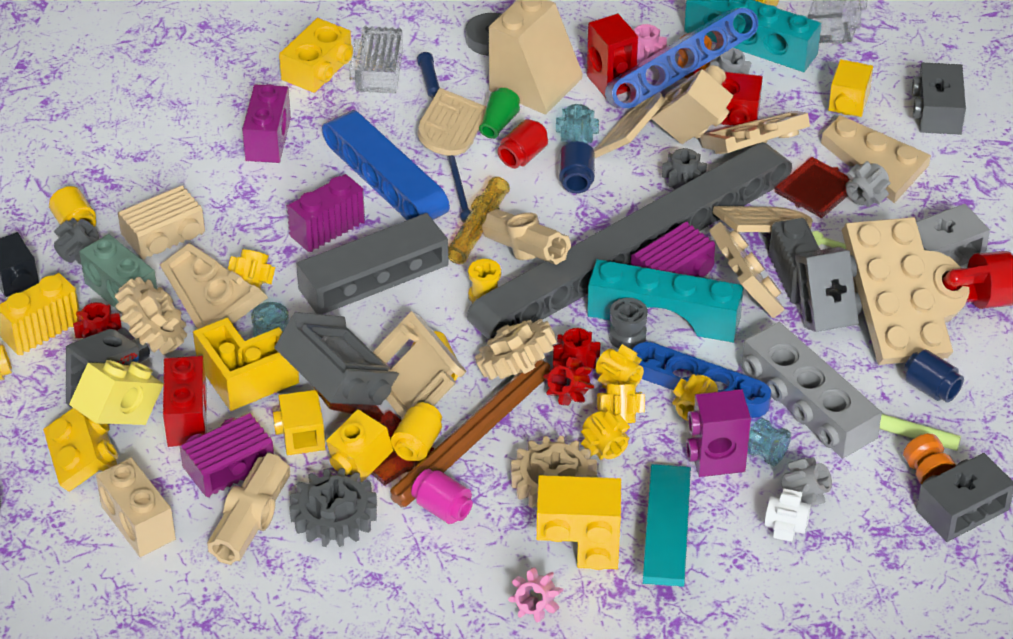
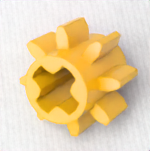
[228,249,275,289]
[596,344,644,389]
[672,374,718,421]
[597,382,645,423]
[581,410,630,460]

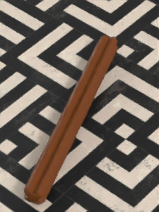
[390,360,551,507]

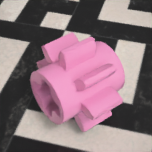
[634,24,667,64]
[508,567,563,622]

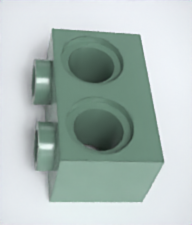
[79,234,157,314]

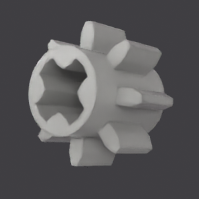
[710,48,752,74]
[845,161,891,207]
[781,457,832,507]

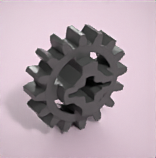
[289,468,377,547]

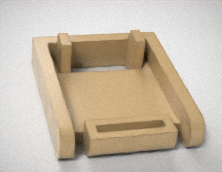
[373,311,467,419]

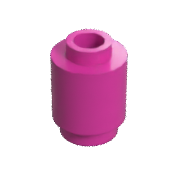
[411,469,473,524]

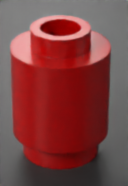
[498,119,548,169]

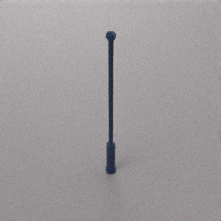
[417,52,474,224]

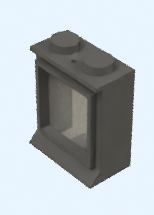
[274,312,399,405]

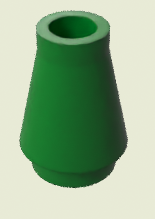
[479,88,520,139]

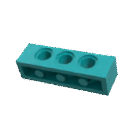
[684,0,822,72]

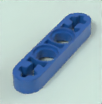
[632,342,771,418]

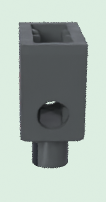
[66,329,150,408]

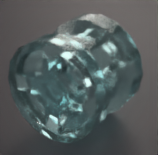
[251,302,289,337]
[747,418,791,467]

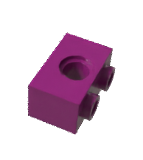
[242,84,291,163]
[686,389,751,477]

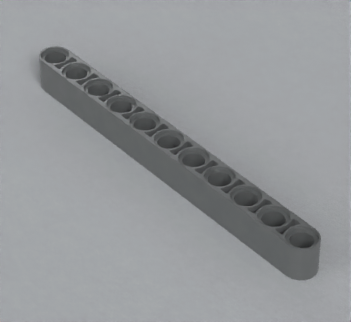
[467,142,792,340]

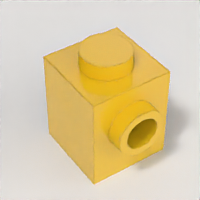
[828,59,874,117]
[273,390,326,456]
[326,409,393,483]

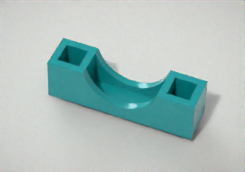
[588,259,744,343]

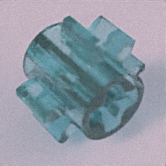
[556,104,599,144]

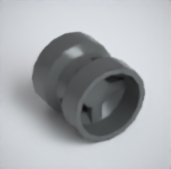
[609,298,648,349]

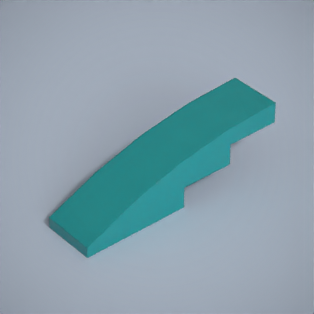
[642,464,691,587]

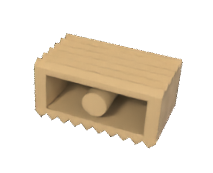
[118,185,205,260]

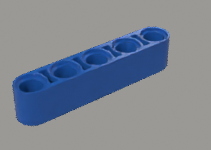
[605,8,759,108]
[322,110,450,220]

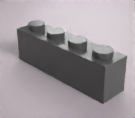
[296,213,449,315]

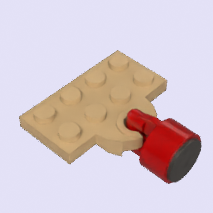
[841,217,1013,365]

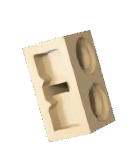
[96,457,176,557]

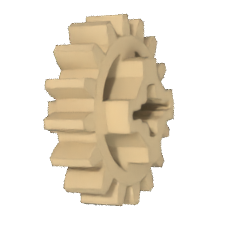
[115,277,187,355]
[475,319,557,380]
[511,436,597,508]

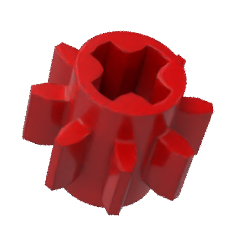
[73,302,122,339]
[553,328,601,369]
[544,357,594,406]

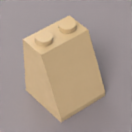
[489,0,583,115]

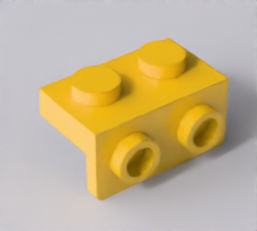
[43,408,118,492]

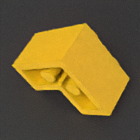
[193,317,300,411]
[536,475,621,570]

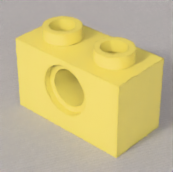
[69,360,164,425]

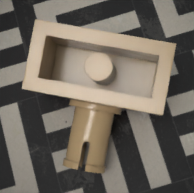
[651,65,733,144]

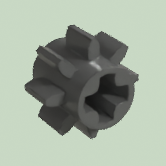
[662,148,707,190]
[54,218,99,264]

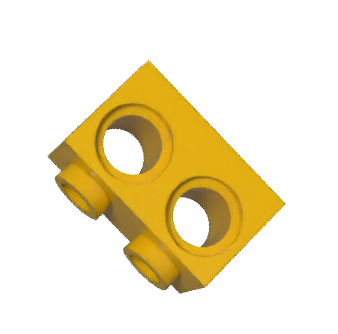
[279,18,353,93]

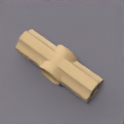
[482,209,571,265]
[207,453,290,565]

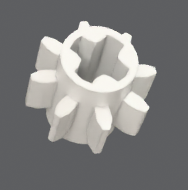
[765,488,811,542]

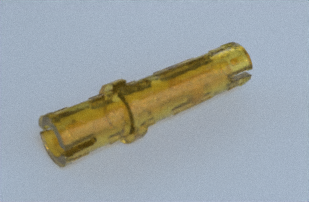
[448,177,510,265]

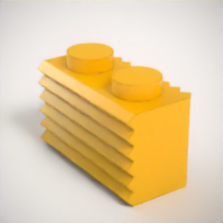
[0,272,80,355]

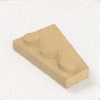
[700,111,810,154]
[821,115,931,203]
[709,221,785,318]
[160,243,268,329]

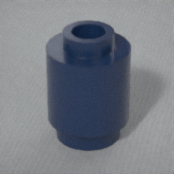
[559,141,595,194]
[904,349,964,403]

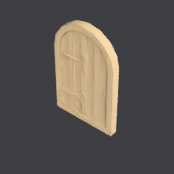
[417,88,486,156]
[594,93,665,158]
[713,206,813,232]

